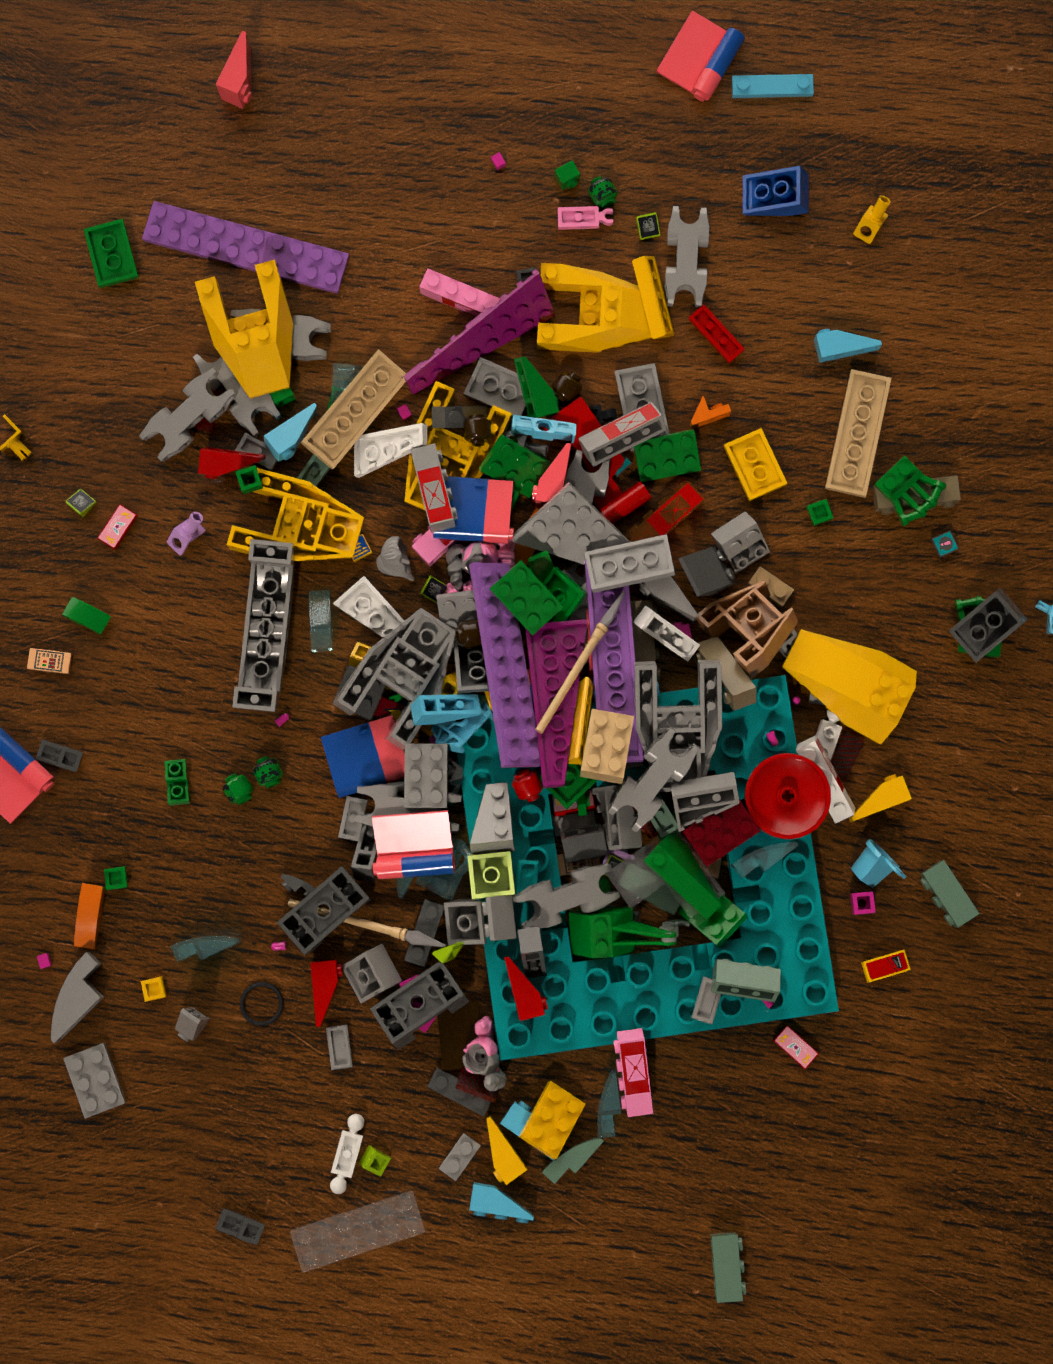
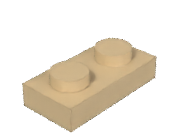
[748,567,794,608]

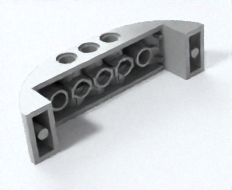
[232,539,294,712]

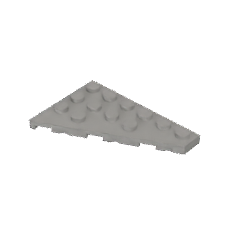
[512,482,630,565]

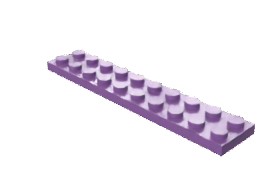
[142,201,350,294]
[585,560,643,763]
[469,562,540,768]

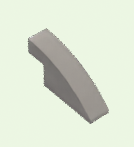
[51,952,104,1043]

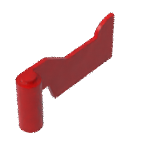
[542,397,652,524]

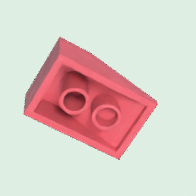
[216,31,252,109]
[532,443,571,509]

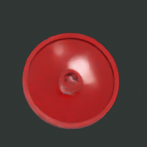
[744,753,831,839]

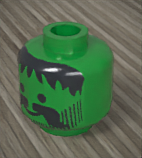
[588,176,618,208]
[253,756,284,789]
[222,773,254,806]

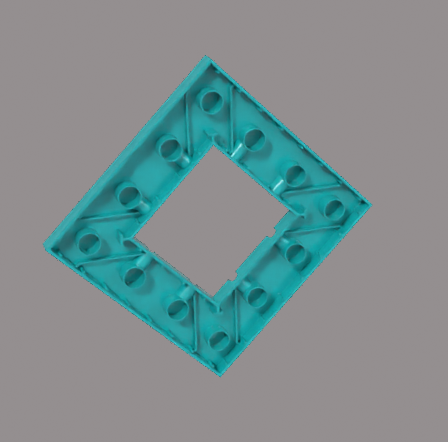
[457,675,839,1060]

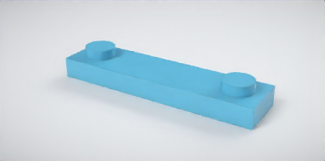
[732,74,814,98]

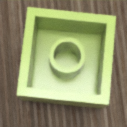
[468,851,515,900]

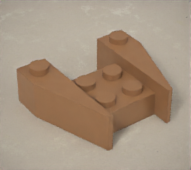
[697,580,798,679]

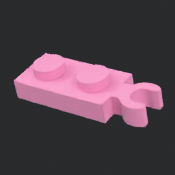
[558,206,613,230]

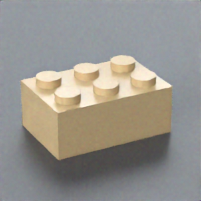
[580,709,634,784]

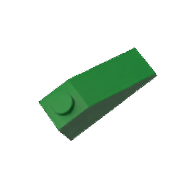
[514,356,559,418]

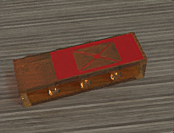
[627,481,705,542]

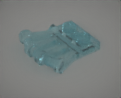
[415,835,472,901]

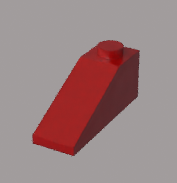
[198,447,266,479]
[504,956,548,1021]
[310,960,343,1027]

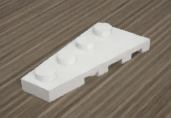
[354,423,427,478]
[333,576,404,638]

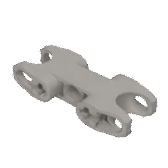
[664,206,709,308]
[230,309,332,361]
[193,354,282,437]
[139,367,237,462]
[564,450,610,504]
[607,726,699,832]
[354,784,462,831]
[512,863,620,928]

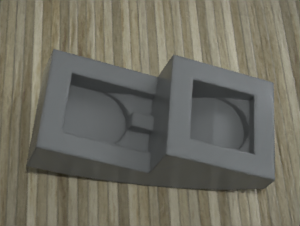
[35,739,83,772]
[215,1208,265,1245]

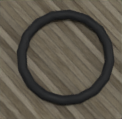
[240,982,283,1026]

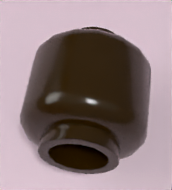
[552,371,582,403]
[464,414,491,447]
[455,619,482,648]

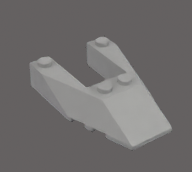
[332,608,455,750]
[634,660,722,792]

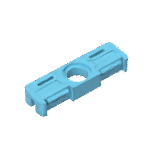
[511,415,576,443]

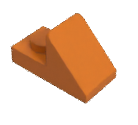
[690,396,731,429]

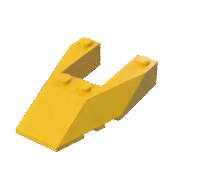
[195,259,294,399]
[537,263,652,352]
[405,381,512,511]
[227,466,364,561]

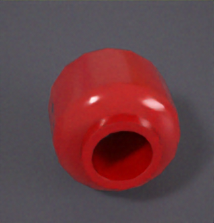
[512,769,543,802]

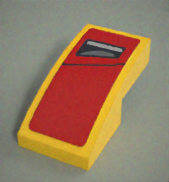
[861,950,911,983]

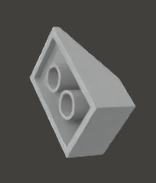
[639,576,698,624]

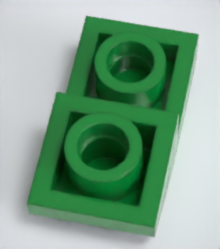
[62,597,111,635]
[164,759,190,806]

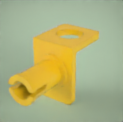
[853,196,891,244]
[0,414,32,461]

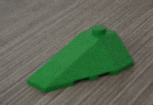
[643,832,721,920]

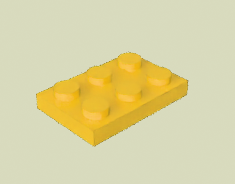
[723,428,787,502]
[519,1081,585,1160]

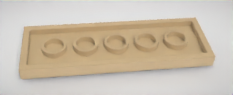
[300,349,406,469]
[825,369,892,498]

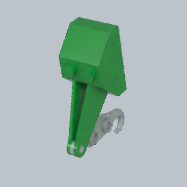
[569,907,690,958]

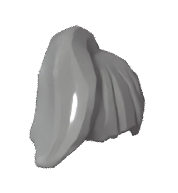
[376,536,415,581]

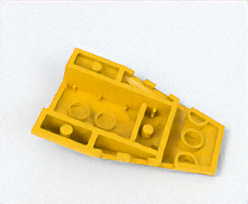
[782,629,917,744]

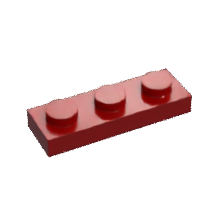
[688,304,745,364]

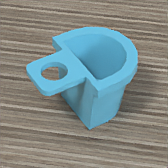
[851,839,907,888]

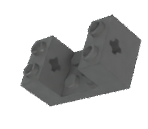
[277,866,372,955]
[370,961,470,1050]

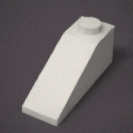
[633,605,700,662]

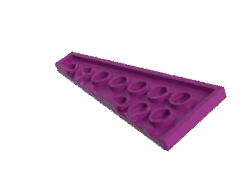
[403,269,555,394]
[525,619,587,789]

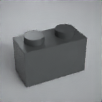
[560,823,608,863]

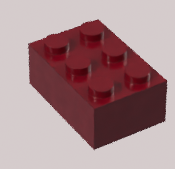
[682,800,760,868]

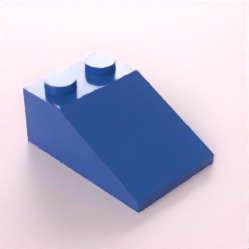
[743,166,809,216]

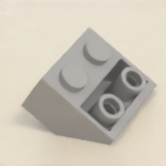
[711,512,770,574]
[482,895,517,941]

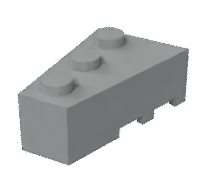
[670,772,739,832]
[470,782,514,855]
[591,785,642,850]

